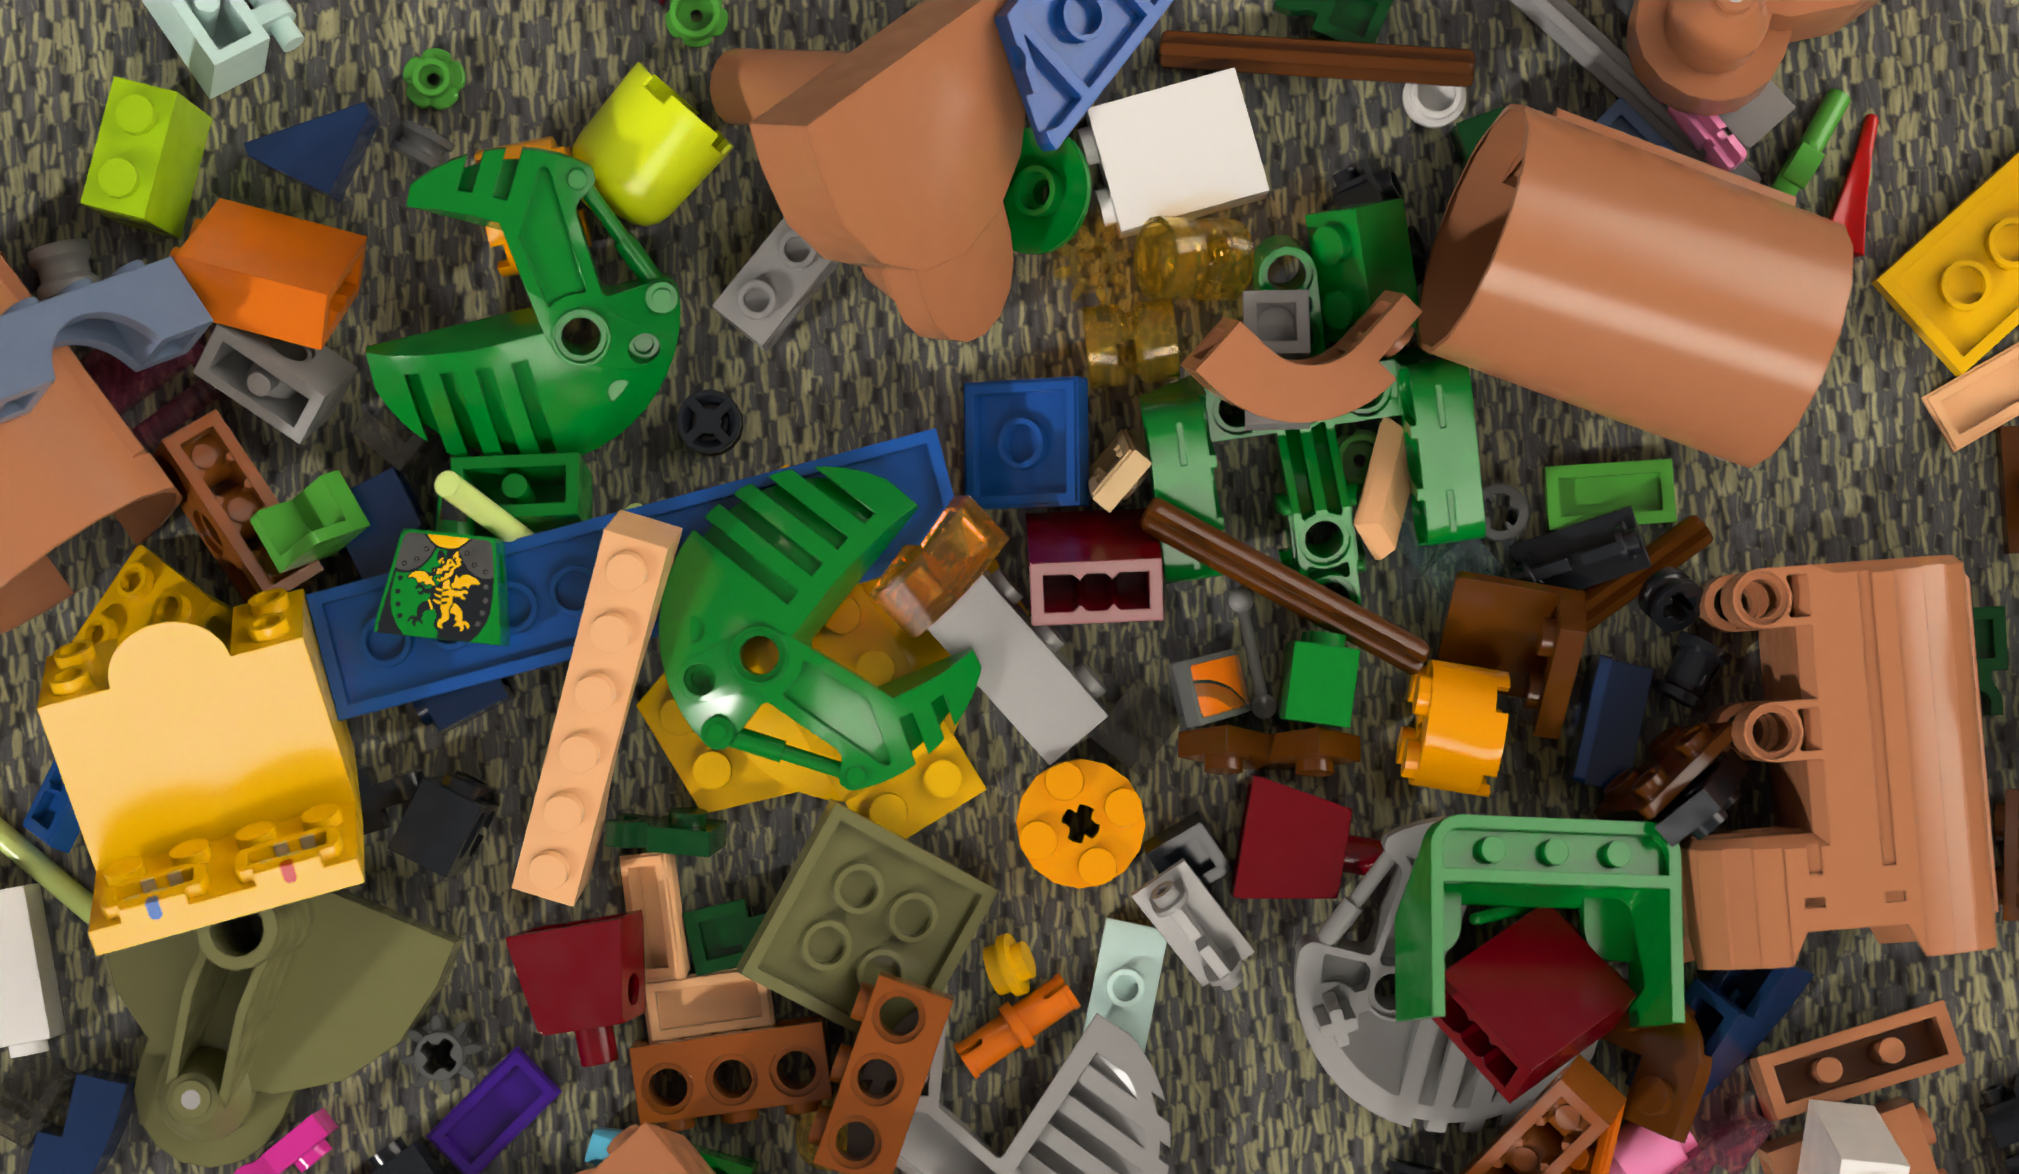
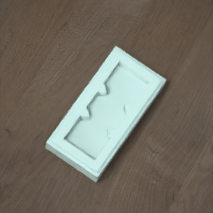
[1082,917,1167,1053]

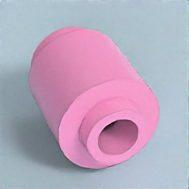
[1609,1121,1698,1174]

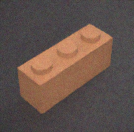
[1745,1000,1966,1122]

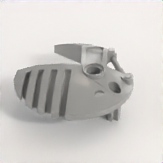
[1294,816,1598,1133]
[847,1008,1171,1174]

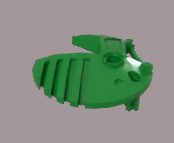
[365,147,681,457]
[659,466,982,791]

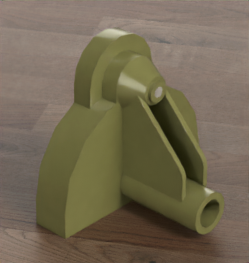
[107,889,464,1168]

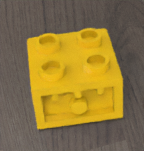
[72,545,233,656]

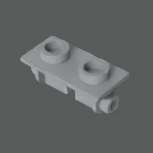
[1131,858,1255,991]

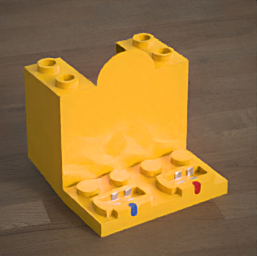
[37,588,365,956]

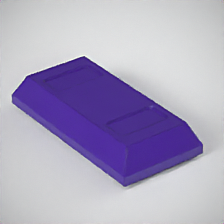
[426,1046,562,1174]

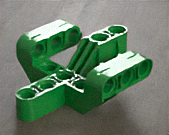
[1139,235,1486,630]

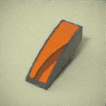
[1165,648,1252,729]

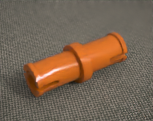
[952,973,1081,1079]

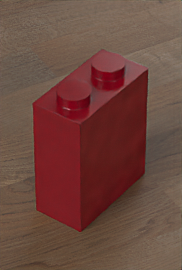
[1026,508,1164,626]
[1431,908,1637,1104]

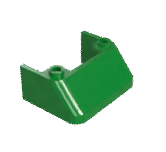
[1395,814,1685,1028]

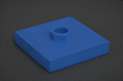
[964,376,1089,510]

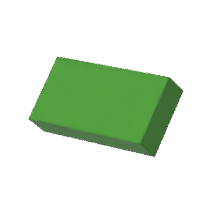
[1542,458,1677,531]

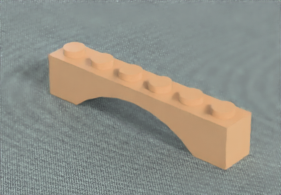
[512,509,683,907]

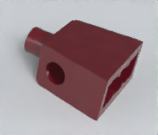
[1230,775,1384,899]
[506,909,646,1067]

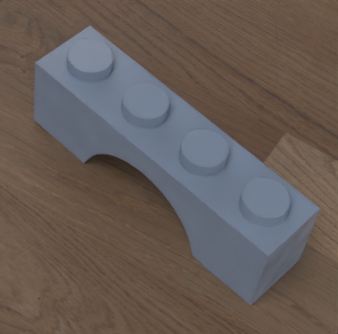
[0,256,214,424]

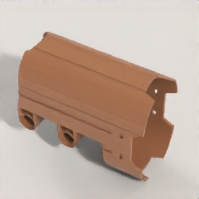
[1679,555,1999,970]

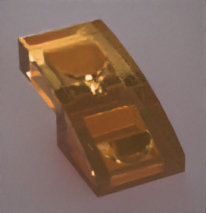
[869,496,1010,637]

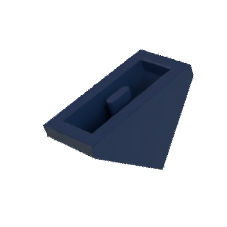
[244,102,379,203]

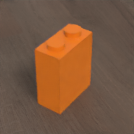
[169,198,367,350]

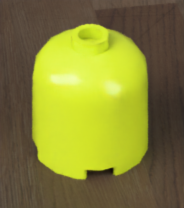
[571,62,734,226]

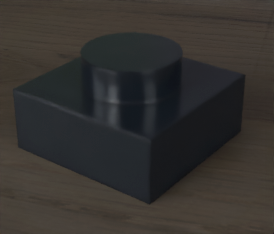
[1143,811,1233,886]

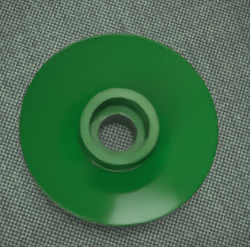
[1003,127,1091,255]

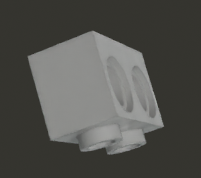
[712,218,841,353]

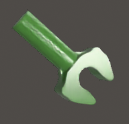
[1771,88,1851,196]

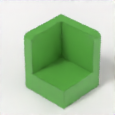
[250,470,370,573]

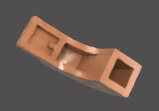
[1180,290,1423,423]

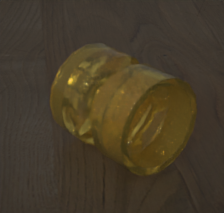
[1134,216,1254,302]
[1082,297,1180,389]

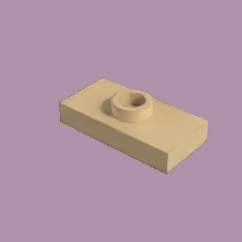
[1088,428,1152,513]

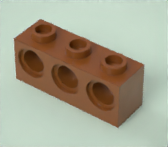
[153,409,324,604]
[807,971,954,1174]
[629,1014,835,1132]
[1459,1054,1627,1174]

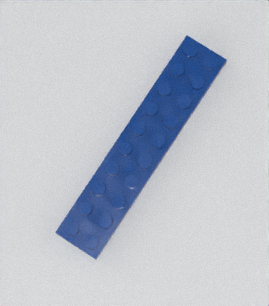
[306,428,969,721]

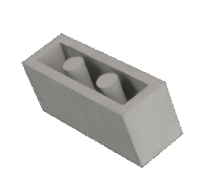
[921,560,1108,766]

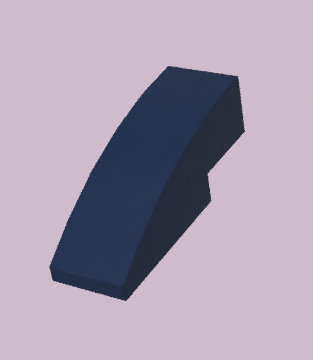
[1624,961,1814,1100]
[27,1068,136,1174]

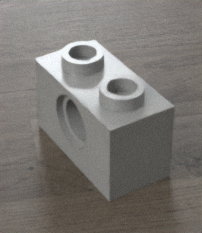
[193,324,358,444]

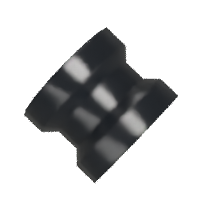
[677,389,744,456]

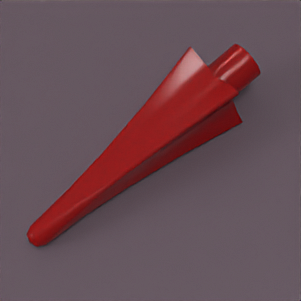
[1828,114,1879,261]

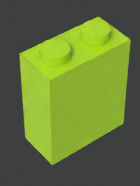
[80,76,212,240]

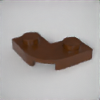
[1178,725,1361,777]
[1601,978,1713,1143]

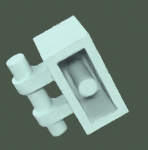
[142,0,305,99]

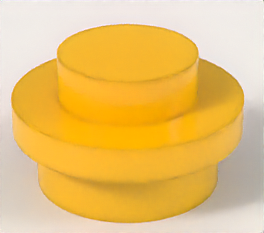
[983,933,1036,997]

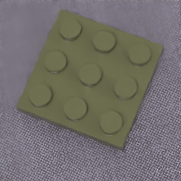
[736,798,999,1034]

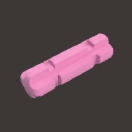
[1656,98,1747,172]

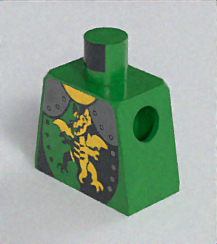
[374,495,510,647]

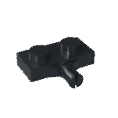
[1645,748,1749,847]

